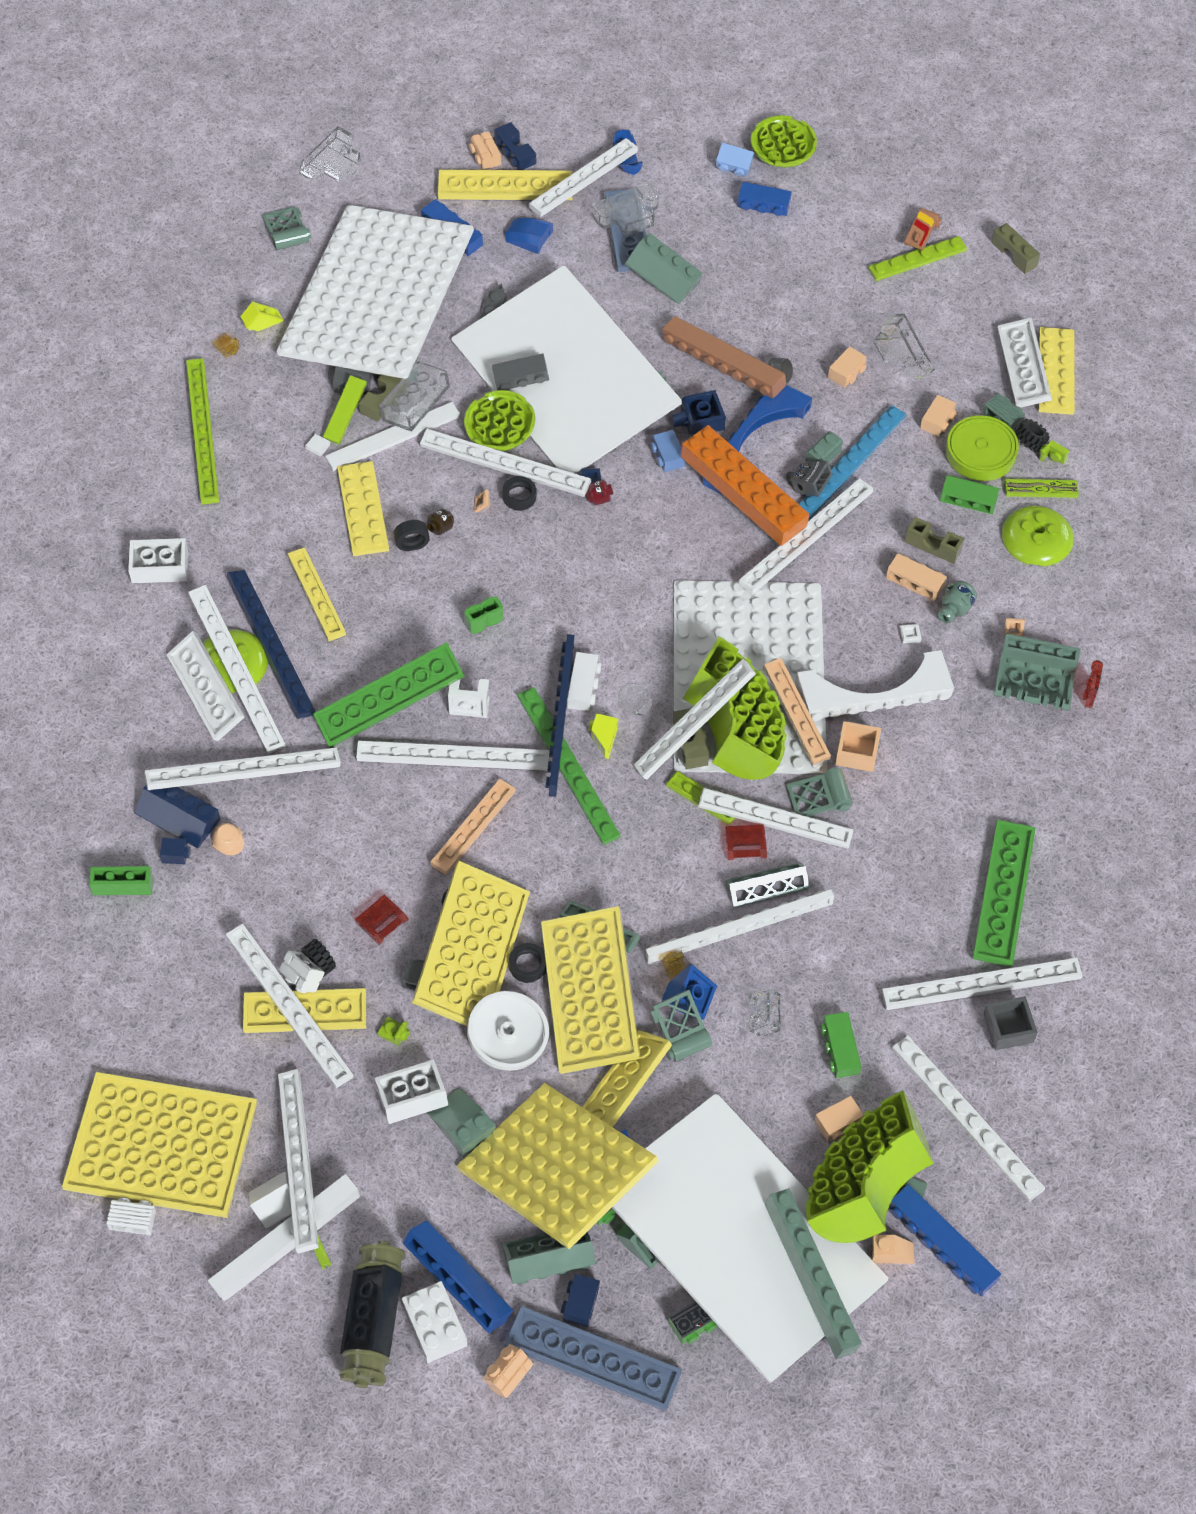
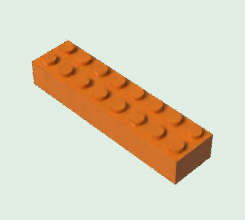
[681,425,810,546]

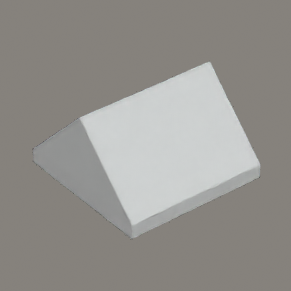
[249,1171,292,1228]

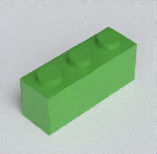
[940,475,1000,515]
[89,866,154,895]
[820,1012,862,1078]

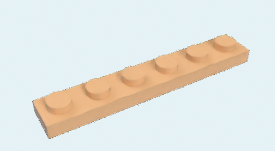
[763,658,831,765]
[431,779,516,875]

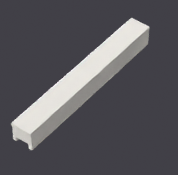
[208,1174,360,1301]

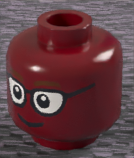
[587,480,614,505]

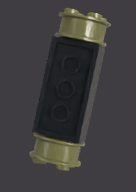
[339,1241,406,1389]

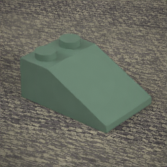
[426,1088,496,1157]

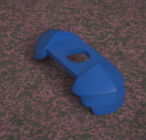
[613,129,643,175]

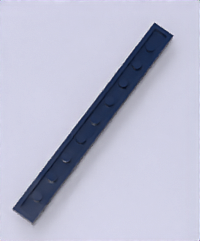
[227,570,316,719]
[545,634,575,797]

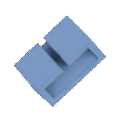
[651,430,685,472]

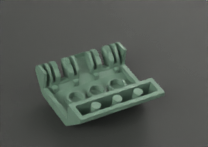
[994,633,1081,711]

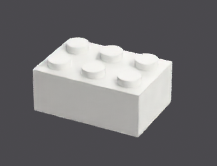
[129,538,188,583]
[375,1059,448,1124]
[402,1281,467,1363]

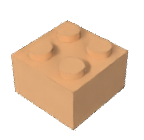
[835,721,881,772]

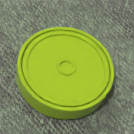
[946,415,1019,481]

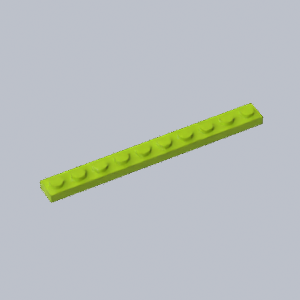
[186,358,220,505]

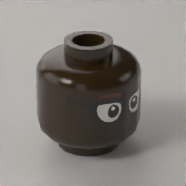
[427,509,454,535]

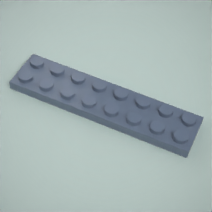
[504,1306,682,1412]

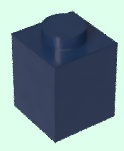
[160,838,191,865]

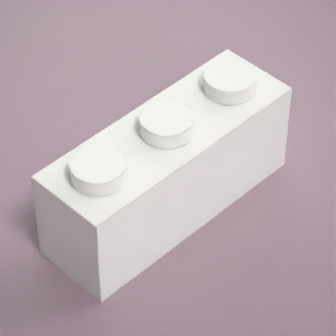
[567,652,602,711]

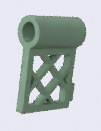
[262,206,311,251]
[786,768,853,818]
[650,990,712,1062]

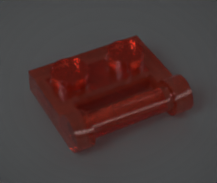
[1082,660,1103,708]
[725,824,767,860]
[355,894,409,945]

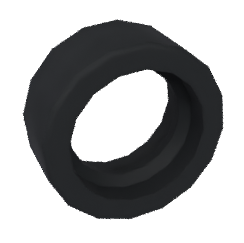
[502,476,537,511]
[393,520,430,551]
[509,943,547,983]

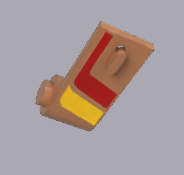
[904,208,942,250]

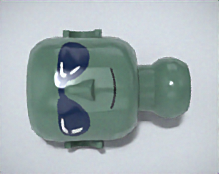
[938,581,977,623]

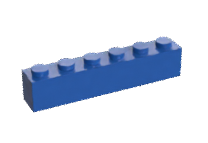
[889,1184,1001,1297]
[403,1220,513,1334]

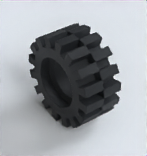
[1015,419,1050,451]
[301,939,336,977]

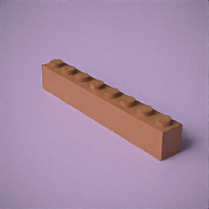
[662,316,786,399]

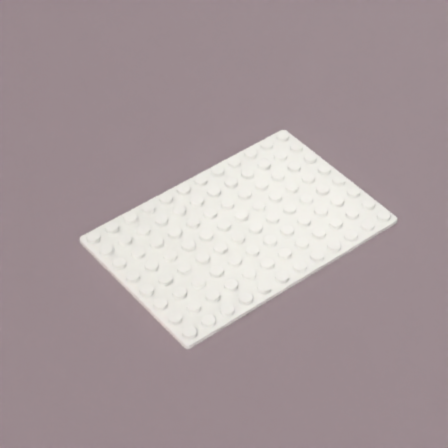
[277,205,474,379]
[452,266,682,473]
[674,580,827,774]
[612,1094,888,1382]

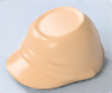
[211,823,244,855]

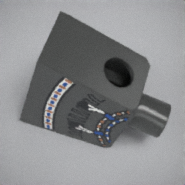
[786,461,833,497]

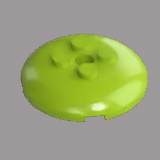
[751,115,817,168]
[464,390,535,451]
[1001,506,1074,566]
[202,629,268,693]

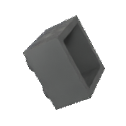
[983,996,1038,1050]

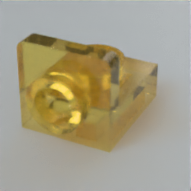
[213,334,240,358]
[663,951,686,981]

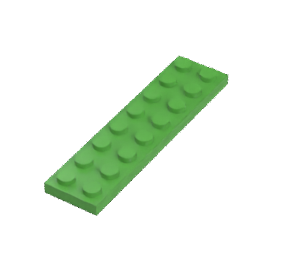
[313,642,465,748]
[972,820,1036,967]

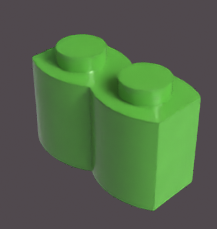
[464,597,504,634]

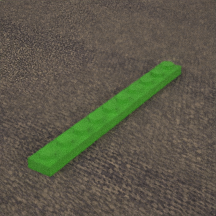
[517,687,620,845]

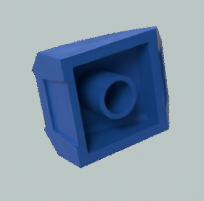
[505,218,553,254]

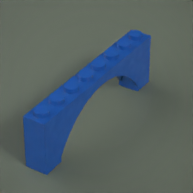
[702,385,812,495]

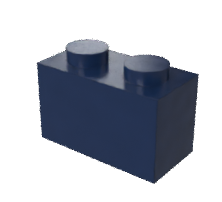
[561,1274,600,1327]

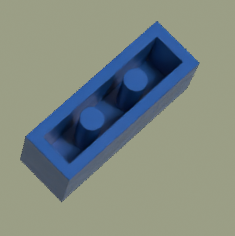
[738,182,792,216]

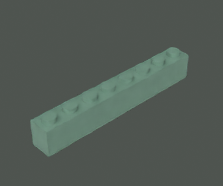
[764,1188,862,1359]

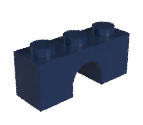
[493,122,537,170]

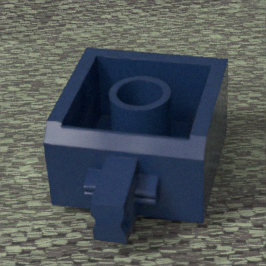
[672,390,726,437]

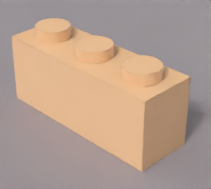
[886,553,947,601]

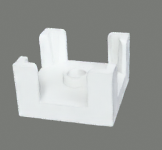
[448,679,490,718]

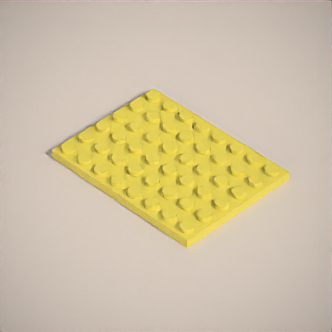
[62,1072,258,1218]
[457,1083,658,1249]

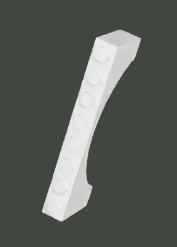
[795,650,954,720]

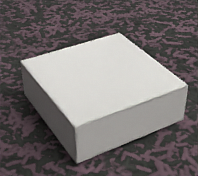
[305,434,330,457]
[900,624,922,643]

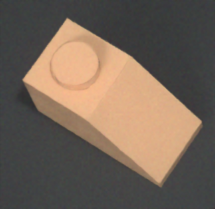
[871,1235,914,1264]

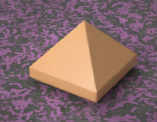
[474,489,491,512]
[1004,618,1025,637]

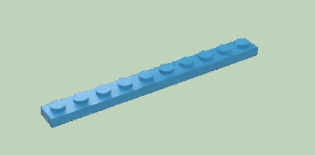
[799,405,906,521]

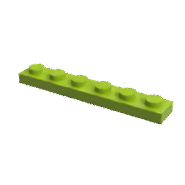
[868,236,967,281]

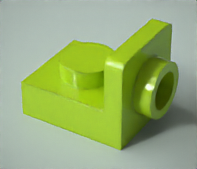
[1039,440,1069,464]
[377,1017,410,1046]

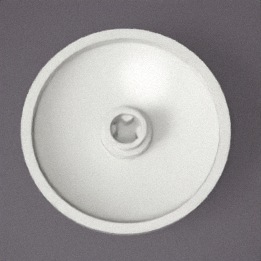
[467,991,549,1071]

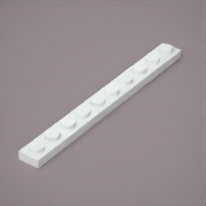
[420,429,591,497]
[739,478,873,594]
[188,585,285,754]
[356,741,549,771]
[145,748,341,790]
[645,889,834,964]
[226,924,353,1088]
[882,958,1083,1010]
[892,1035,1045,1202]
[278,1069,319,1253]

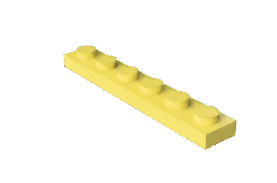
[288,547,346,642]

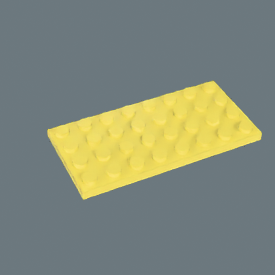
[412,861,530,1026]
[541,906,641,1074]

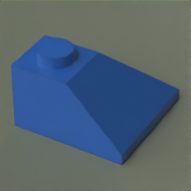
[662,964,717,1020]

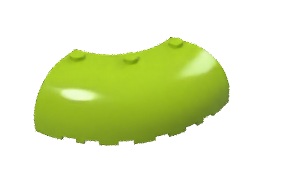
[683,636,787,780]
[806,1090,934,1243]

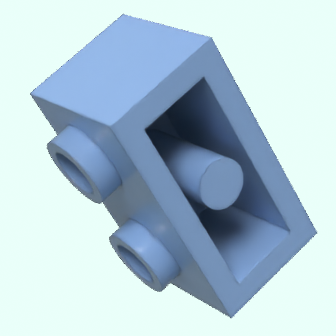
[716,143,754,176]

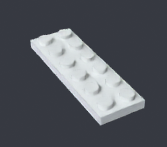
[998,317,1052,408]
[167,631,244,741]

